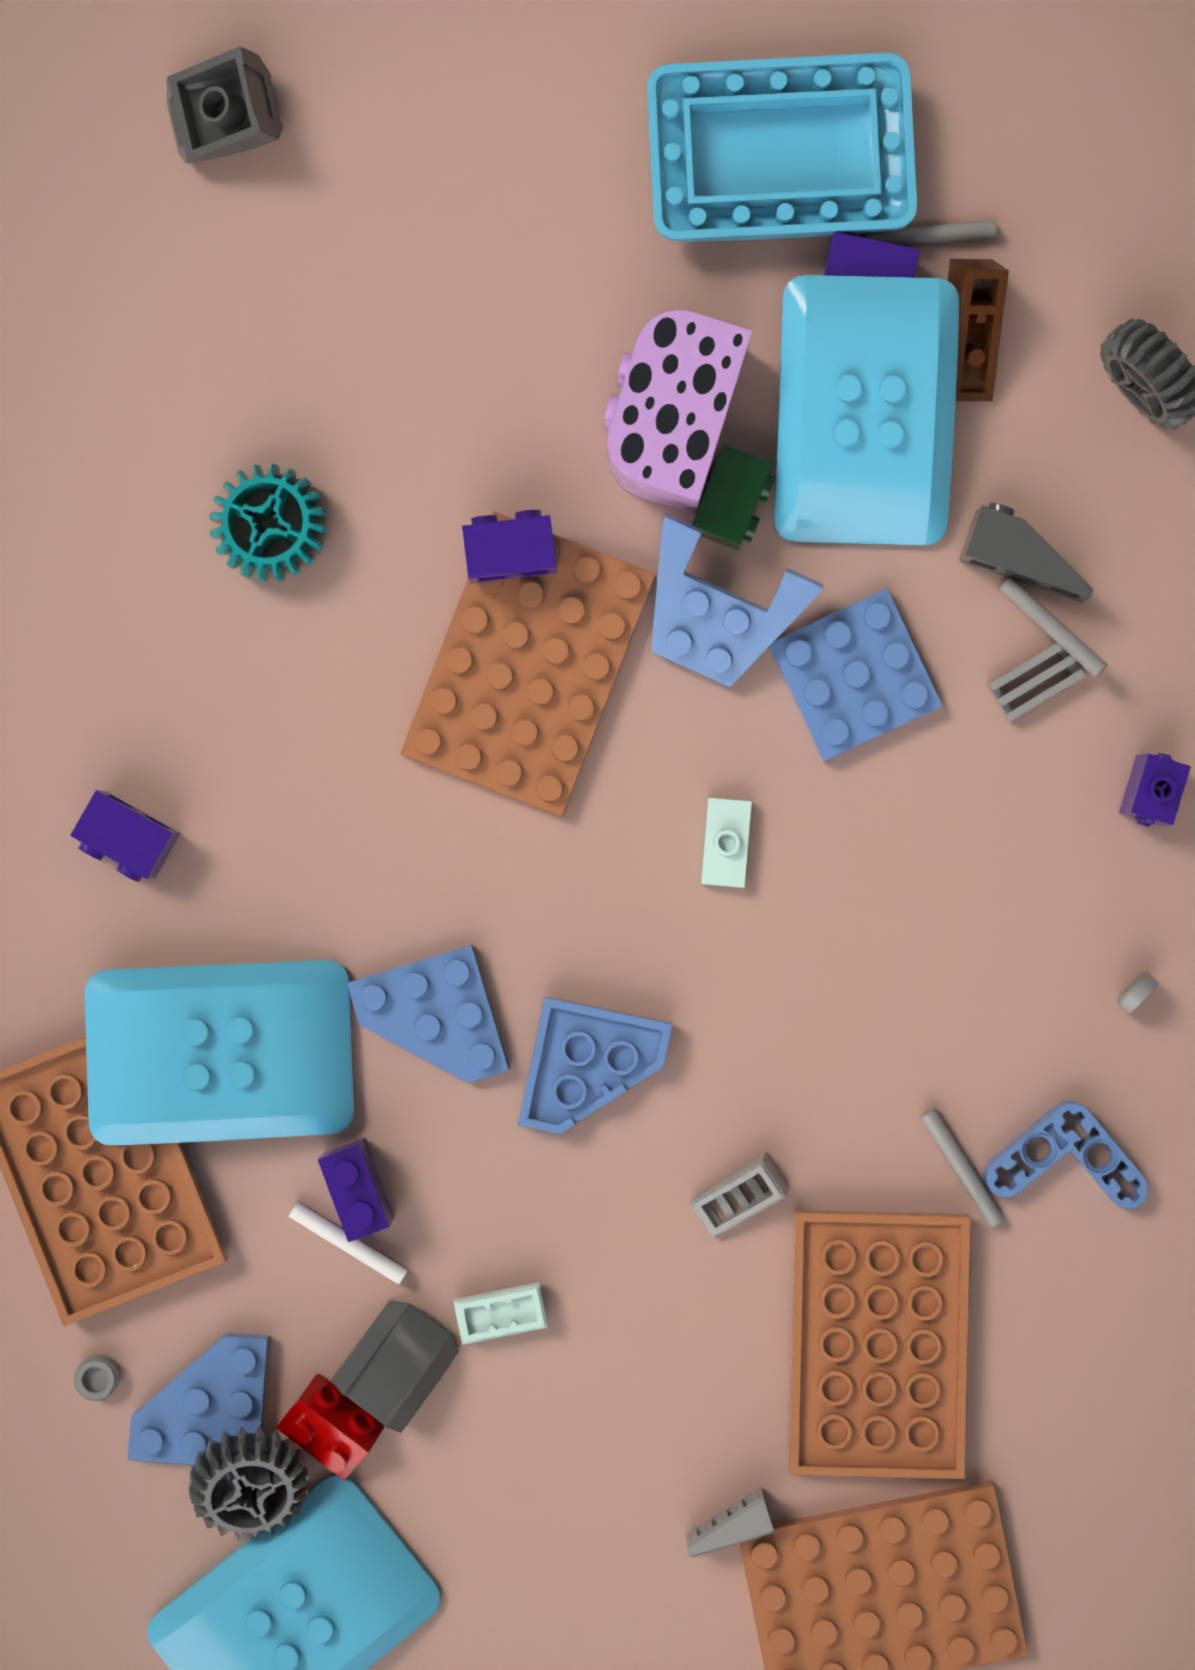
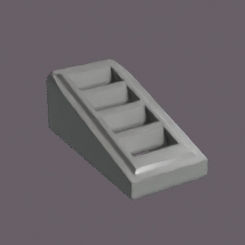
[690,1152,789,1239]
[686,1488,774,1558]

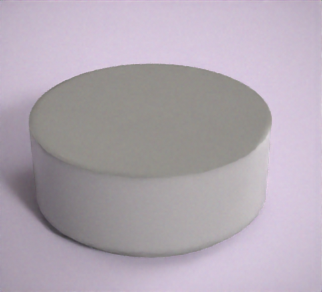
[1117,972,1159,1014]
[74,1354,120,1401]

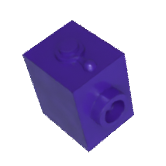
[1119,753,1191,827]

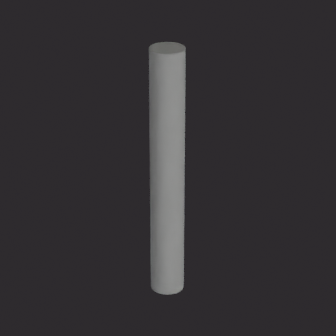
[864,220,996,246]
[999,577,1108,678]
[920,1108,1004,1227]

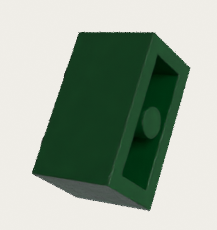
[692,444,776,550]

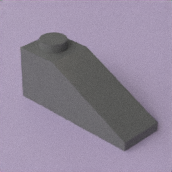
[959,503,1093,602]

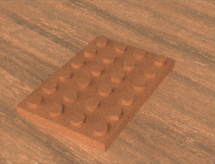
[400,512,656,817]
[0,1036,228,1327]
[788,1210,971,1479]
[740,1481,1028,1670]

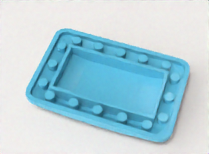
[647,53,917,242]
[774,275,960,545]
[85,960,354,1145]
[147,1473,441,1670]

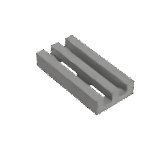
[986,643,1086,722]

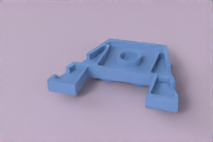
[651,514,823,687]

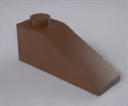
[947,259,1009,401]

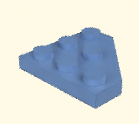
[347,945,510,1083]
[518,996,673,1134]
[128,1333,270,1465]

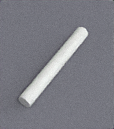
[288,1202,408,1285]

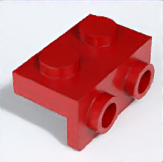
[276,1374,385,1480]

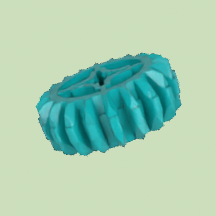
[209,464,328,583]

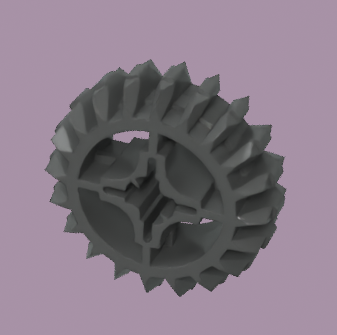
[1100,318,1195,430]
[189,1425,309,1540]

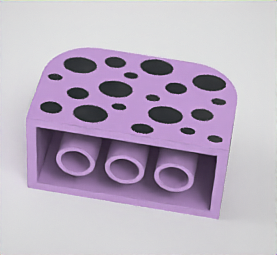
[604,310,752,515]

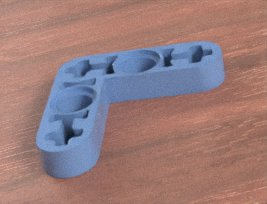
[983,1100,1148,1209]

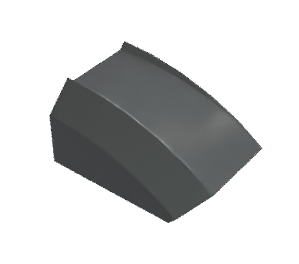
[166,46,283,164]
[331,1301,458,1433]

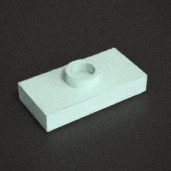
[701,798,752,888]
[454,1282,548,1345]

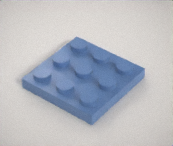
[769,588,942,762]

